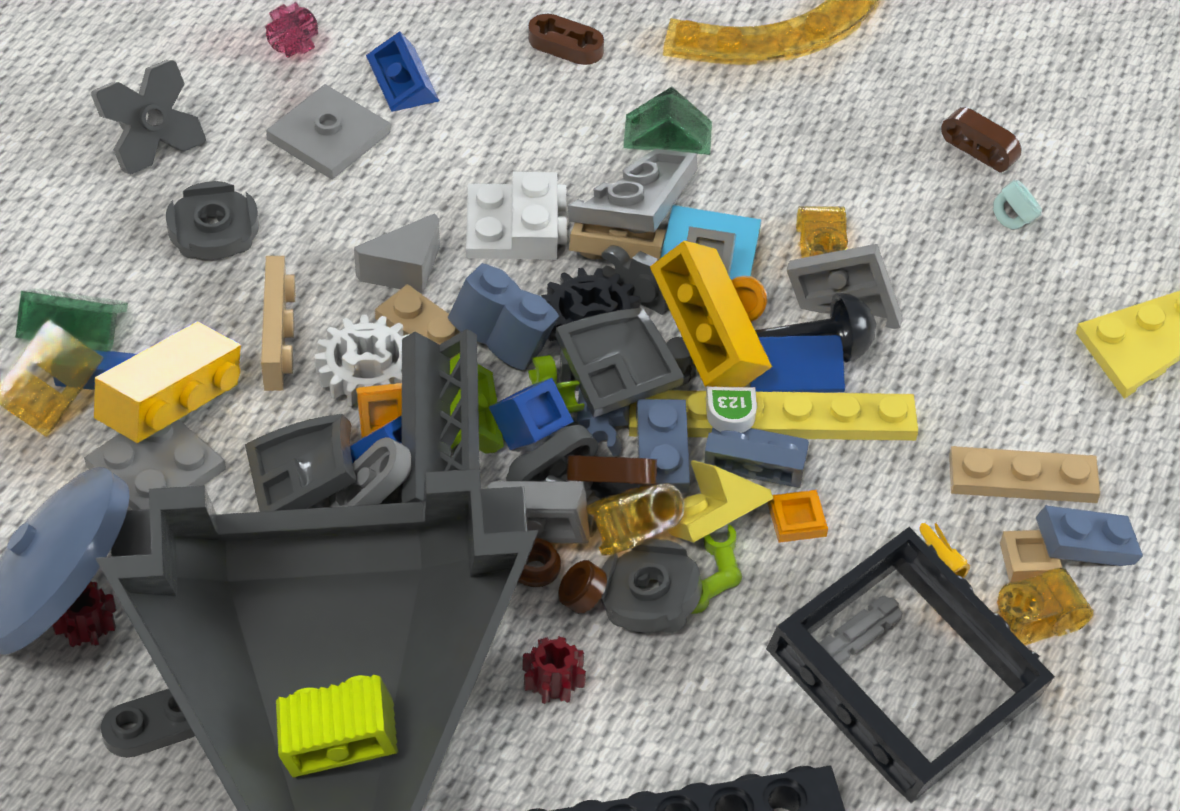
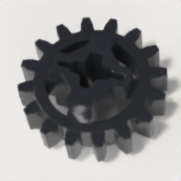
[541,268,641,349]

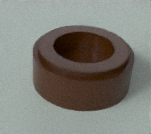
[558,560,607,614]

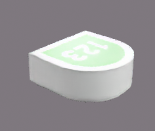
[705,386,757,433]

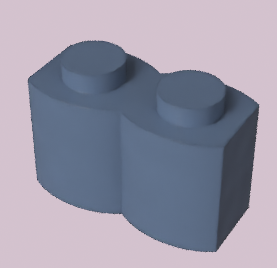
[448,263,559,370]

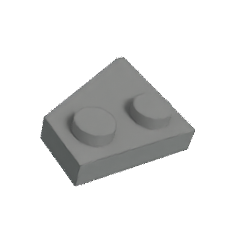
[786,244,902,329]

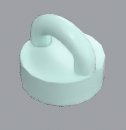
[993,180,1042,230]

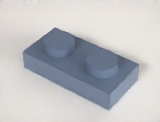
[636,399,690,493]
[1036,505,1143,566]

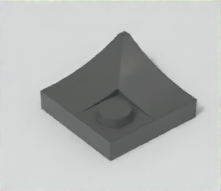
[555,308,684,418]
[245,414,356,512]

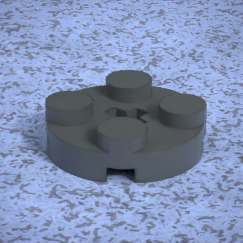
[166,181,259,260]
[601,539,702,633]

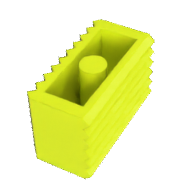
[276,675,398,778]

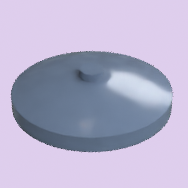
[0,467,129,655]

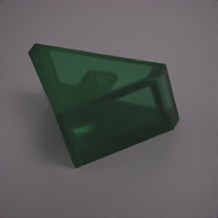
[623,86,712,155]

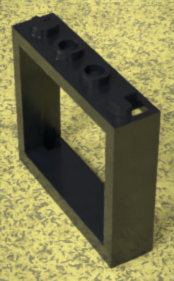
[766,527,1055,803]

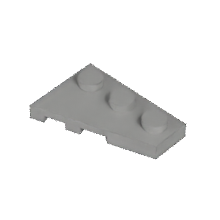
[568,149,698,233]

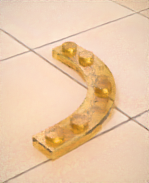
[663,0,881,65]

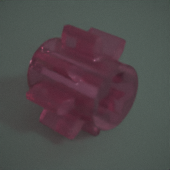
[265,2,319,58]

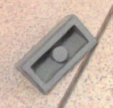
[487,481,590,544]

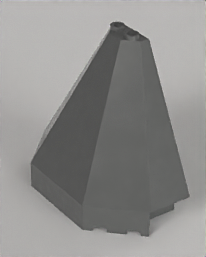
[95,469,539,811]

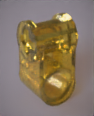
[796,206,848,258]
[585,483,685,556]
[995,568,1094,646]

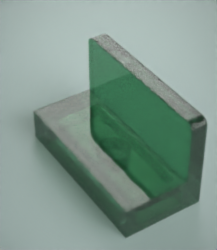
[15,289,128,352]

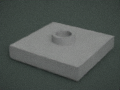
[266,84,390,180]

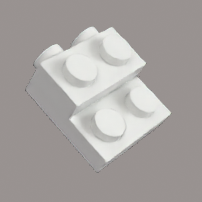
[466,172,567,260]

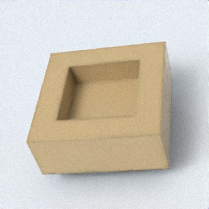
[1000,530,1063,583]

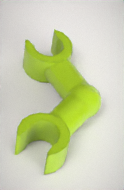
[528,355,585,413]
[691,524,742,614]

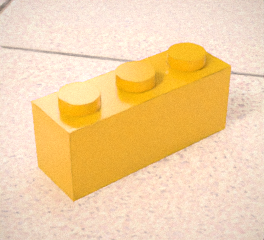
[650,240,772,387]
[94,322,241,443]

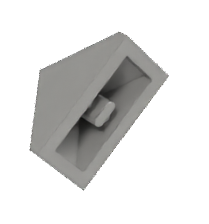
[354,213,440,294]

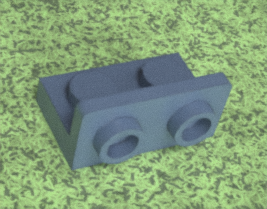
[704,428,809,488]

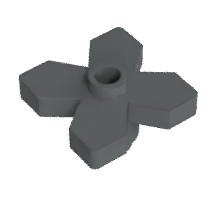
[91,60,206,174]

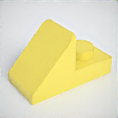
[662,460,773,543]

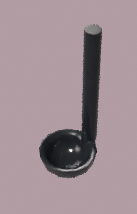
[755,293,876,363]

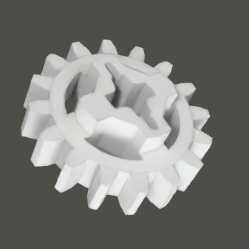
[315,314,410,406]

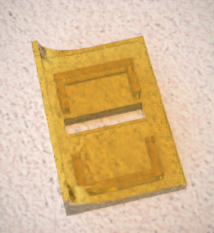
[0,319,104,437]

